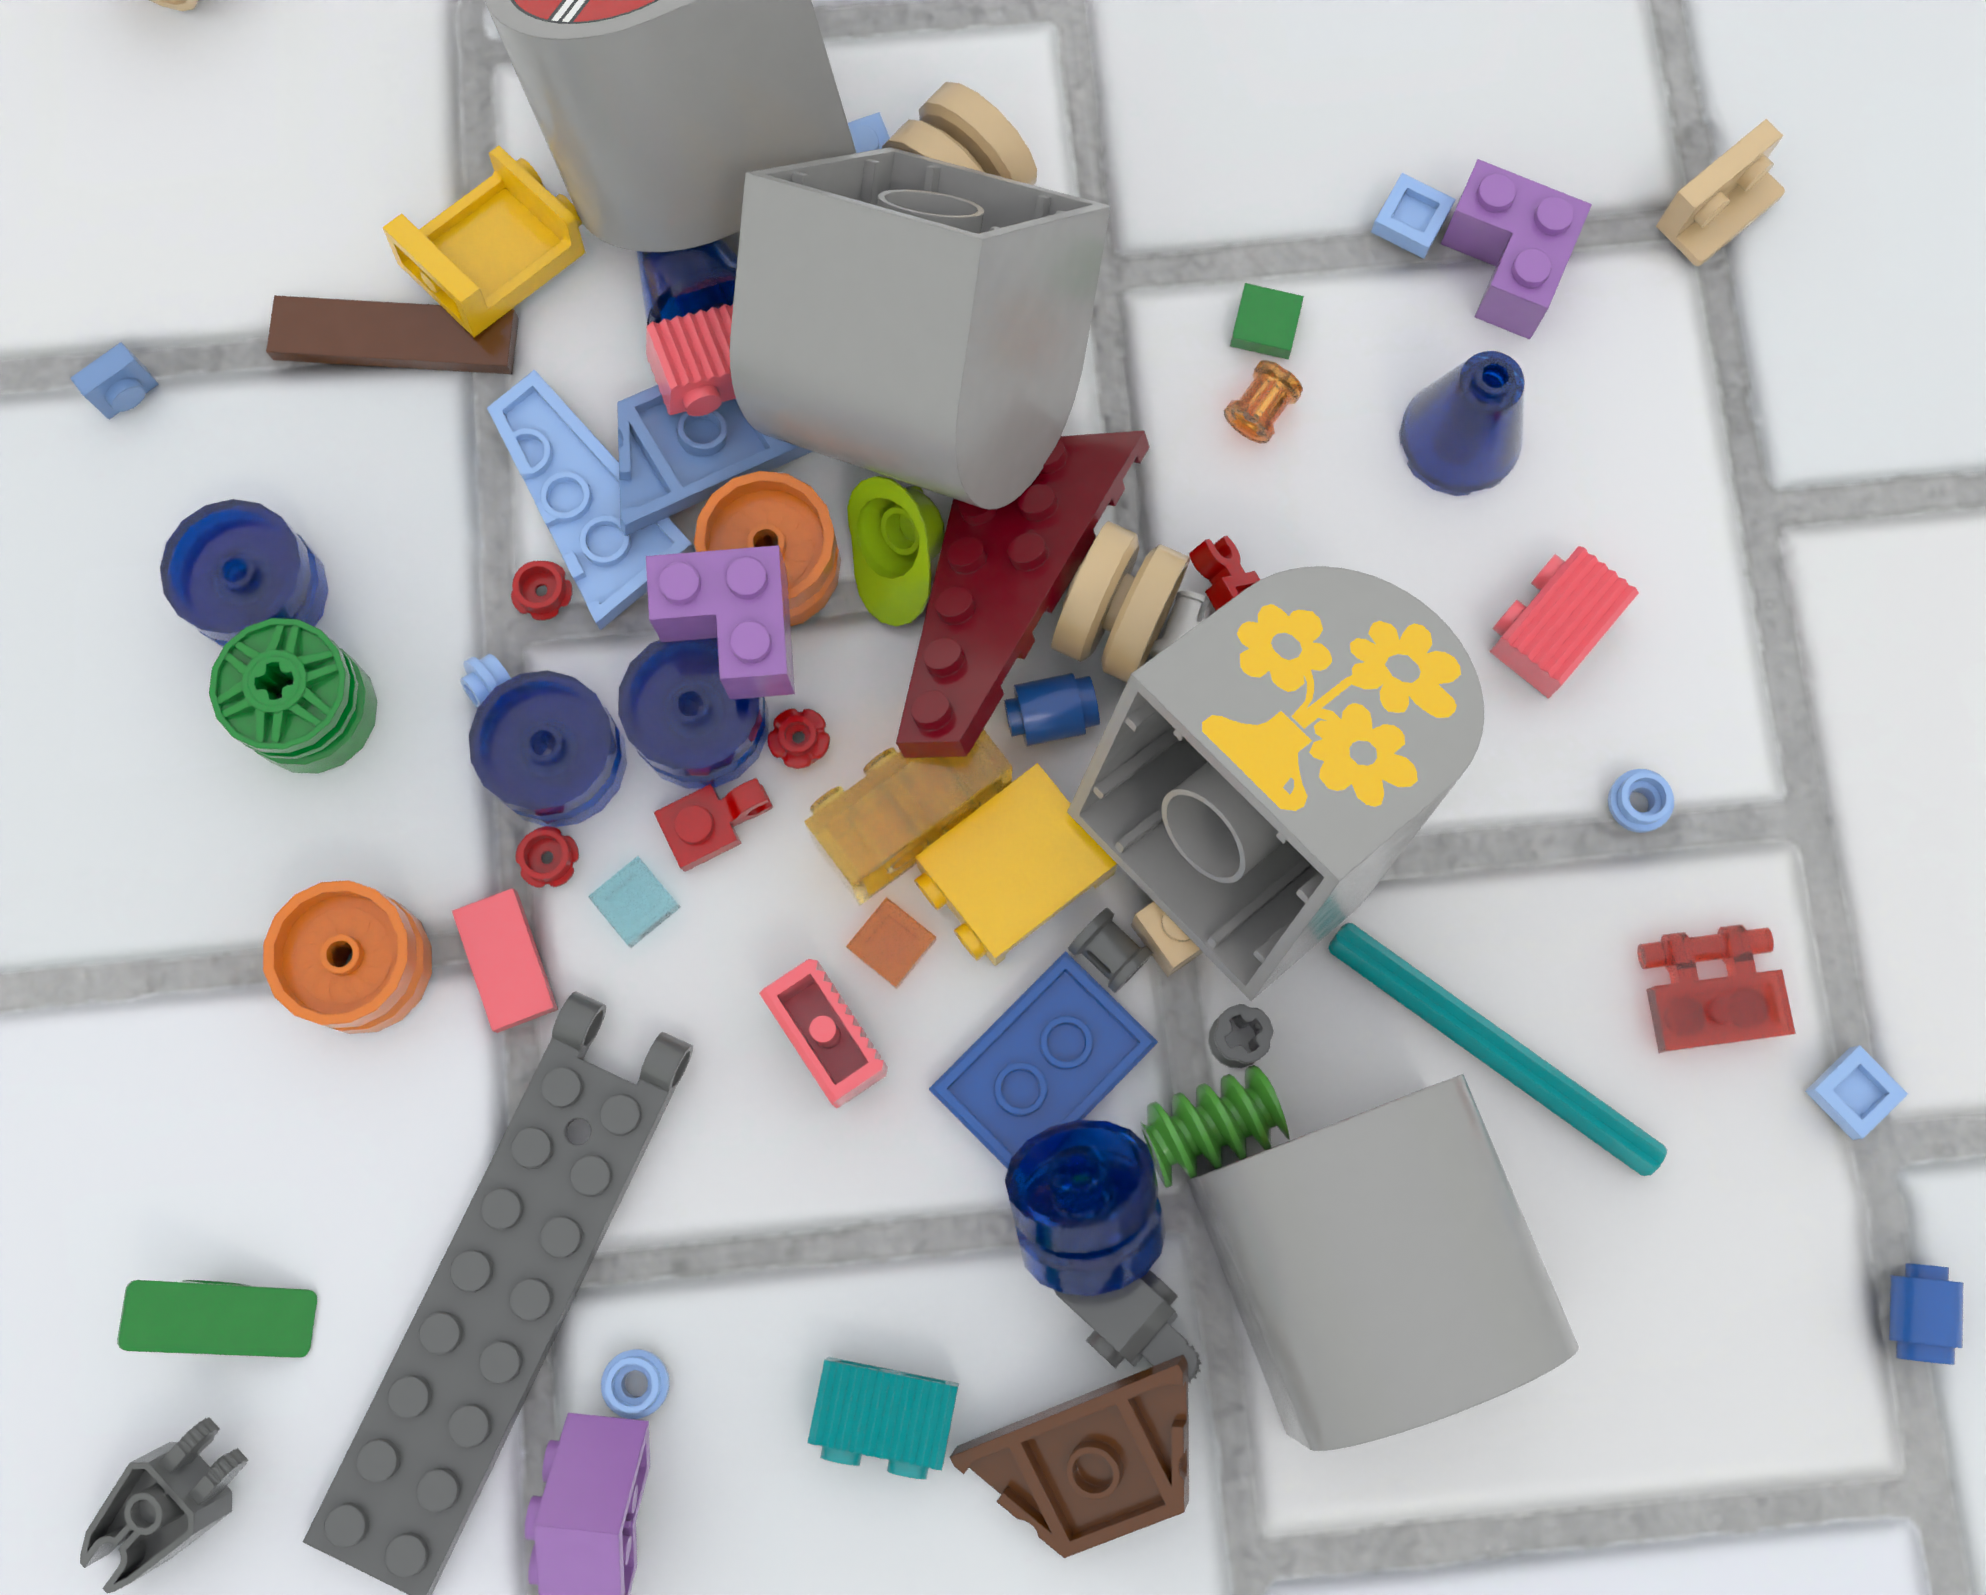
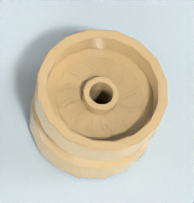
[882,82,1037,185]
[1051,521,1190,683]

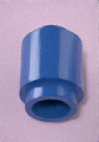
[1004,673,1100,747]
[1889,1263,1964,1365]

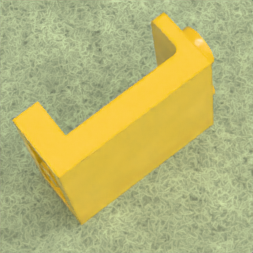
[382,145,586,338]
[914,763,1118,966]

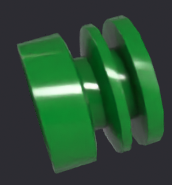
[209,618,377,774]

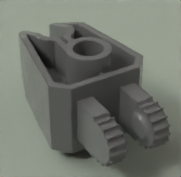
[1039,1230,1202,1383]
[80,1417,248,1593]

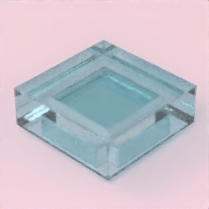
[588,856,681,948]

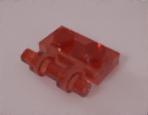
[1637,924,1796,1053]

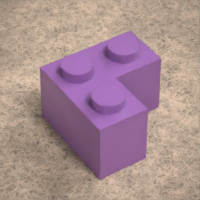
[1441,159,1592,340]
[646,545,795,700]
[525,1413,650,1595]

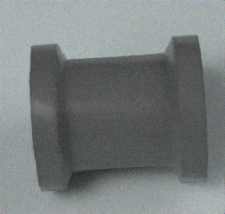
[1068,907,1154,993]
[1208,1004,1274,1069]

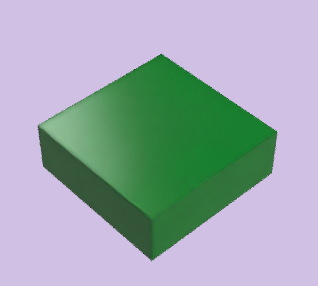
[1230,283,1304,360]

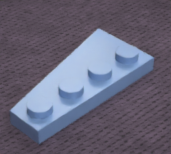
[487,370,695,630]

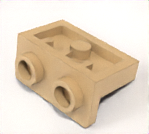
[1656,119,1785,266]

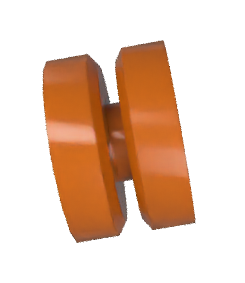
[694,471,841,626]
[263,880,432,1034]

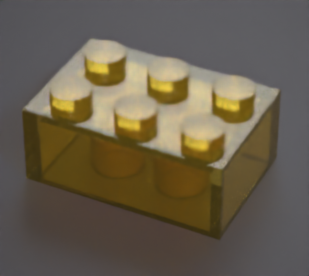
[804,729,1012,906]

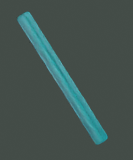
[1328,923,1667,1176]

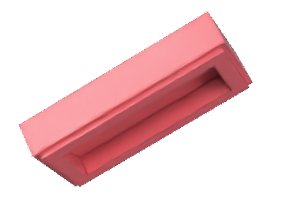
[452,888,558,1033]

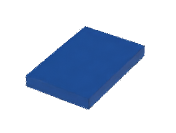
[929,951,1158,1183]

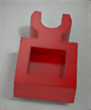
[1189,536,1260,611]

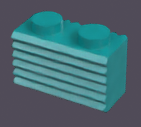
[807,1357,959,1479]

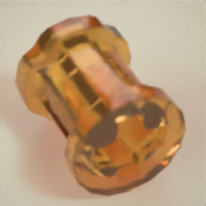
[1224,360,1303,444]

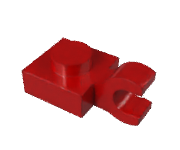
[654,778,773,872]

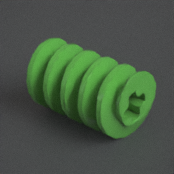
[1140,1065,1290,1188]

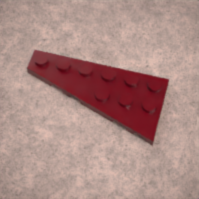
[896,430,1150,758]

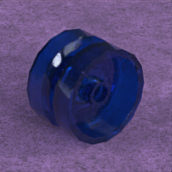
[160,499,329,648]
[618,638,769,789]
[469,670,627,827]
[1005,1120,1166,1296]

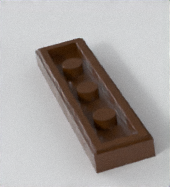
[266,295,519,374]

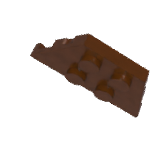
[950,1354,1189,1558]

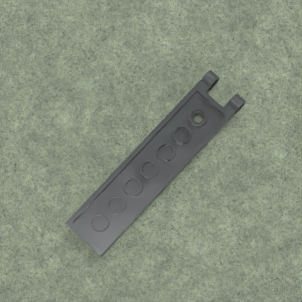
[303,991,693,1595]

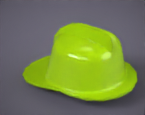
[847,476,945,627]

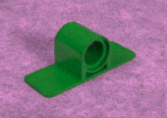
[117,1280,317,1358]

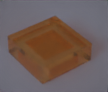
[846,897,937,989]

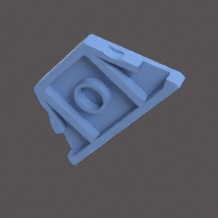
[617,385,813,536]

